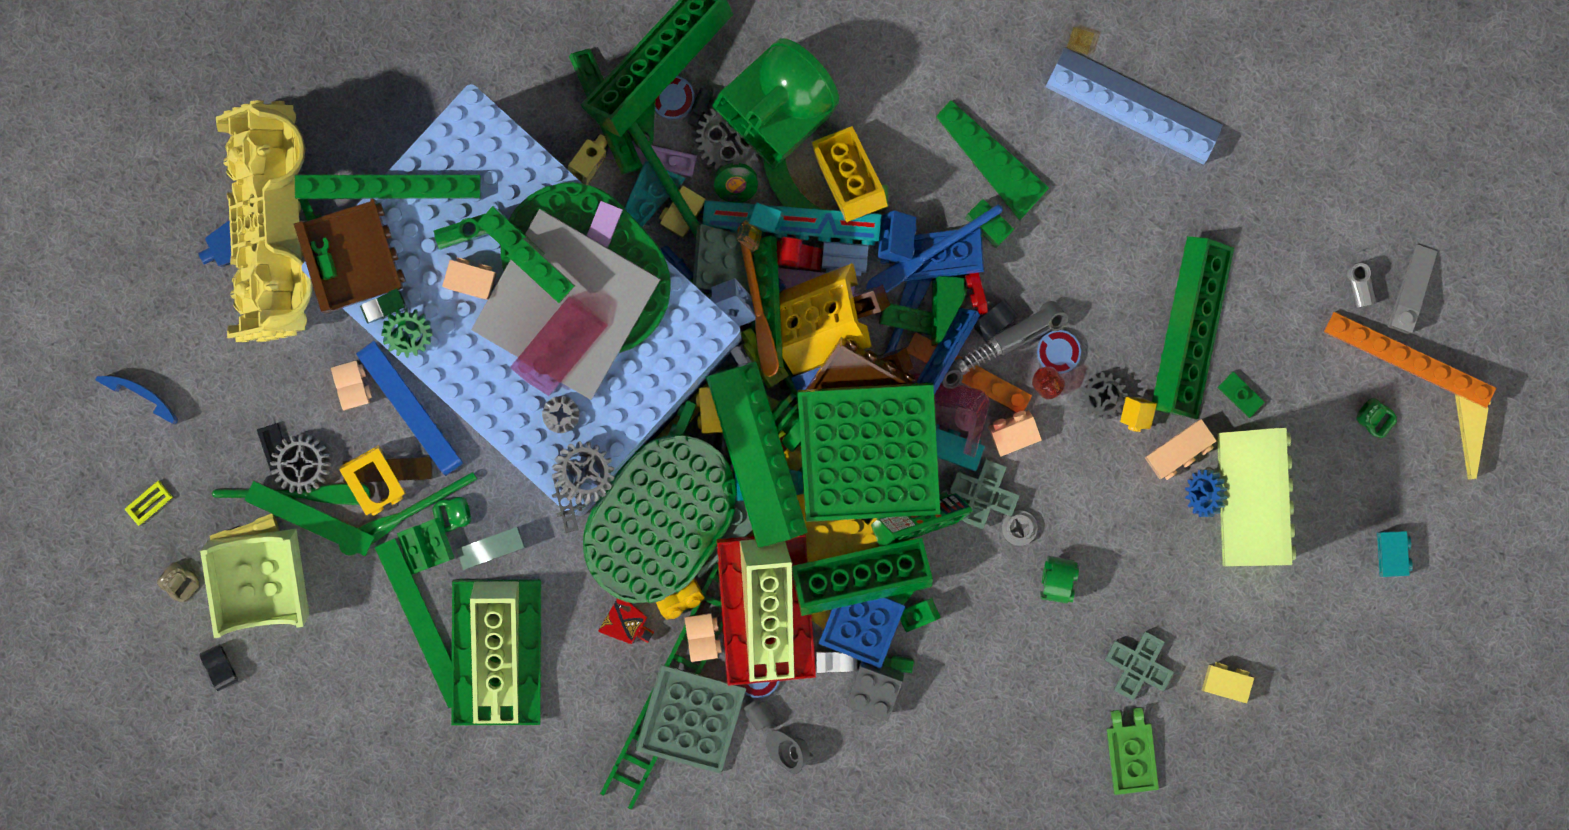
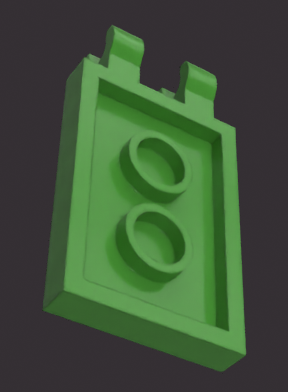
[1106,708,1159,795]

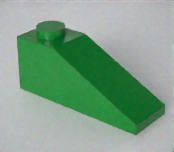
[931,276,967,346]

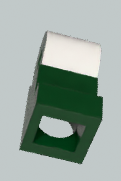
[360,288,407,324]

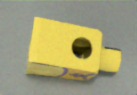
[568,134,608,185]

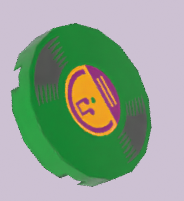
[714,163,758,203]

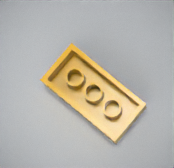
[812,126,887,222]

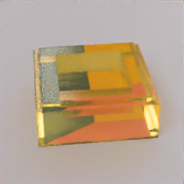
[1067,27,1094,55]
[737,220,762,252]

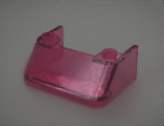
[912,373,990,458]

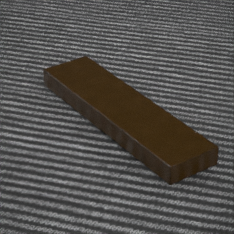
[343,457,433,483]

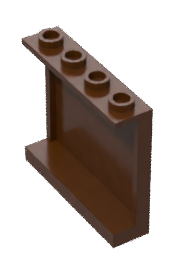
[294,198,406,314]
[798,337,917,409]

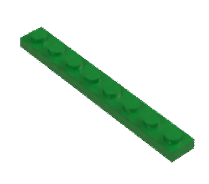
[295,175,481,199]

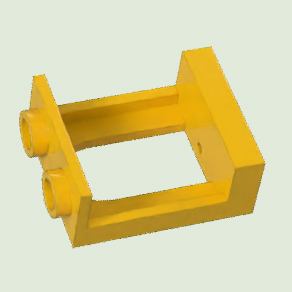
[339,445,405,515]

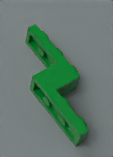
[477,206,575,303]

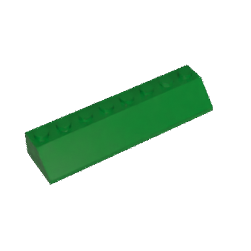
[581,0,734,137]
[1152,236,1234,420]
[706,361,808,548]

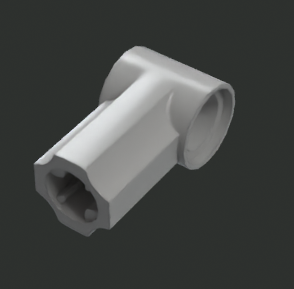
[1347,263,1376,308]

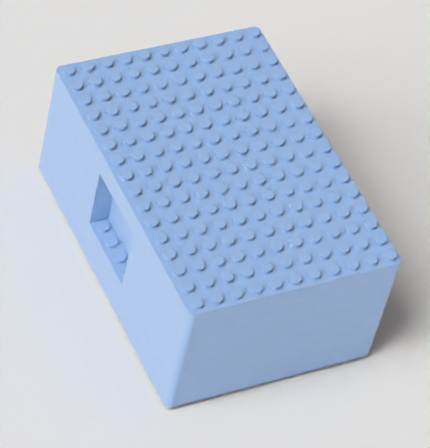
[302,84,742,516]

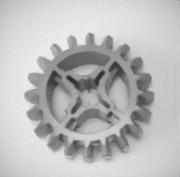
[270,434,331,494]
[552,441,614,504]

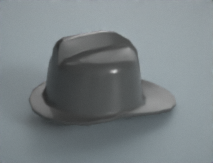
[766,730,813,774]

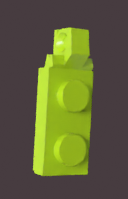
[741,327,788,388]

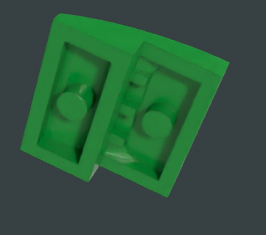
[397,517,455,575]

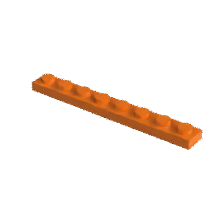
[1324,312,1496,409]

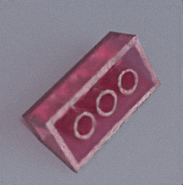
[510,295,608,396]

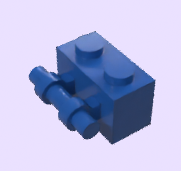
[878,210,917,265]

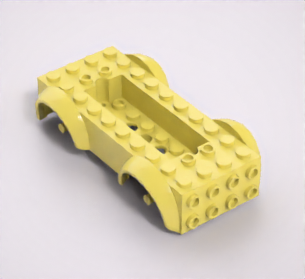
[216,100,313,342]

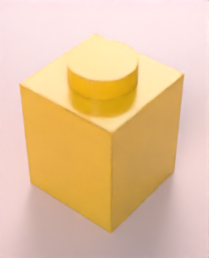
[1120,397,1157,432]

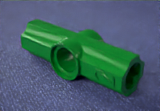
[433,209,501,250]

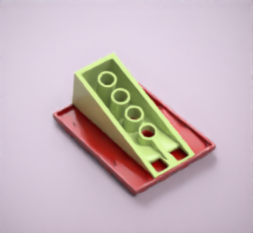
[716,534,816,686]

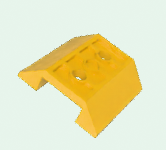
[779,263,871,375]

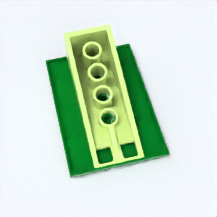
[451,579,541,726]

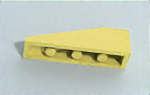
[1455,394,1490,480]

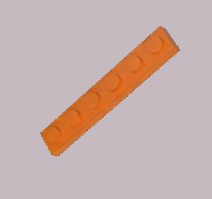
[907,332,1032,412]

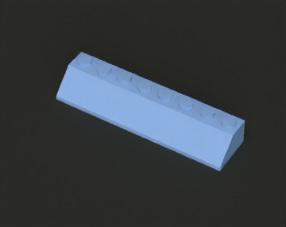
[1045,48,1223,164]

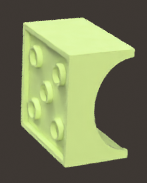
[200,529,309,638]

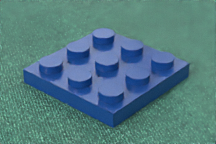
[819,598,906,668]

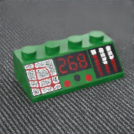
[871,492,973,547]

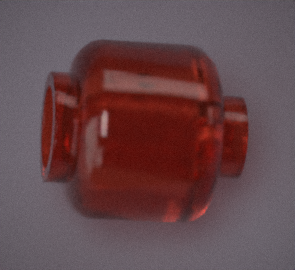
[1032,367,1065,399]

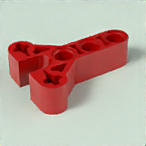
[777,237,823,271]

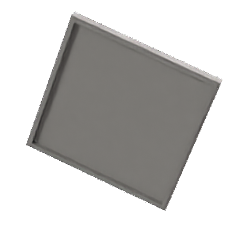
[471,209,661,400]

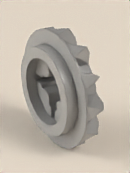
[542,396,579,433]
[1002,510,1038,546]

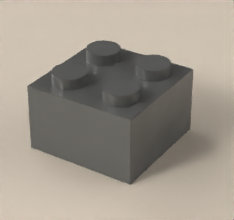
[846,661,904,721]

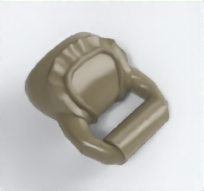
[157,562,199,602]

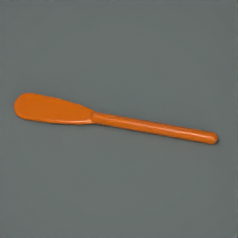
[737,226,779,377]

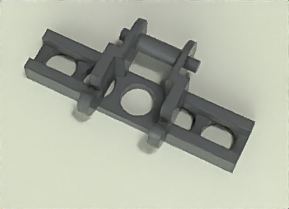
[552,474,586,533]

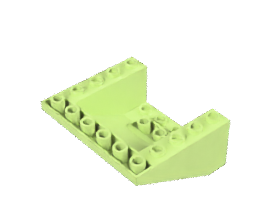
[1217,428,1296,566]

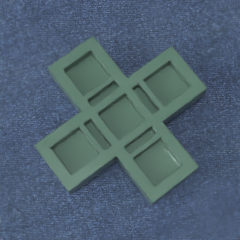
[950,459,1020,530]
[1104,631,1174,701]

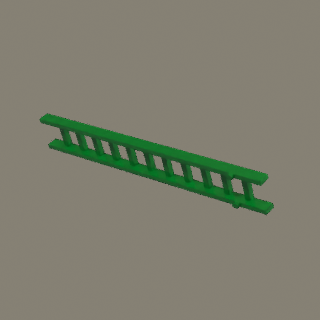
[600,562,723,810]

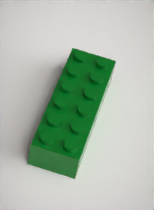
[792,538,933,616]

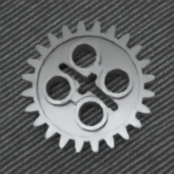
[695,108,760,171]

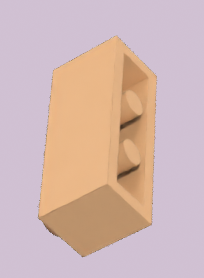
[1145,419,1216,480]

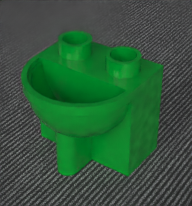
[712,38,839,169]

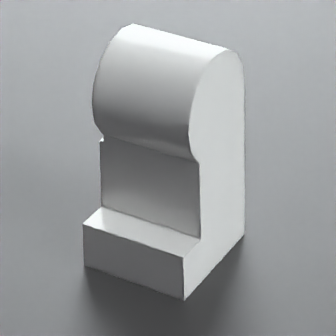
[817,652,857,673]

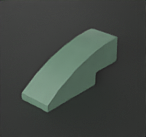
[456,527,526,570]

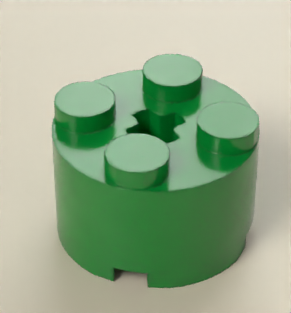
[1040,556,1079,604]

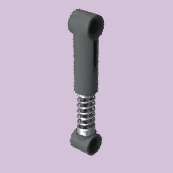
[941,301,1068,389]

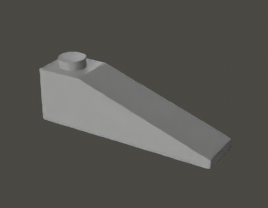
[1387,244,1438,334]

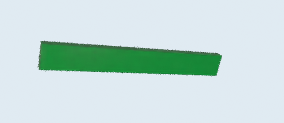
[374,538,452,709]

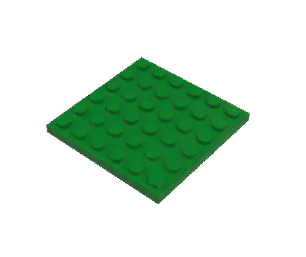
[798,383,940,522]

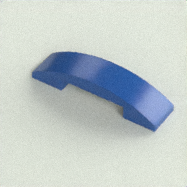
[95,376,178,424]

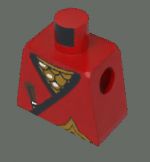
[598,599,654,644]

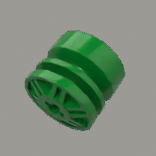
[772,393,801,452]

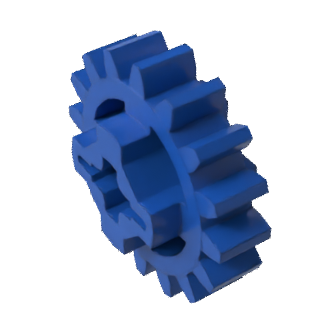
[1185,469,1228,517]

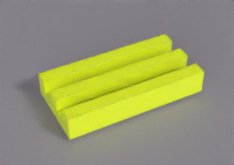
[125,480,173,526]

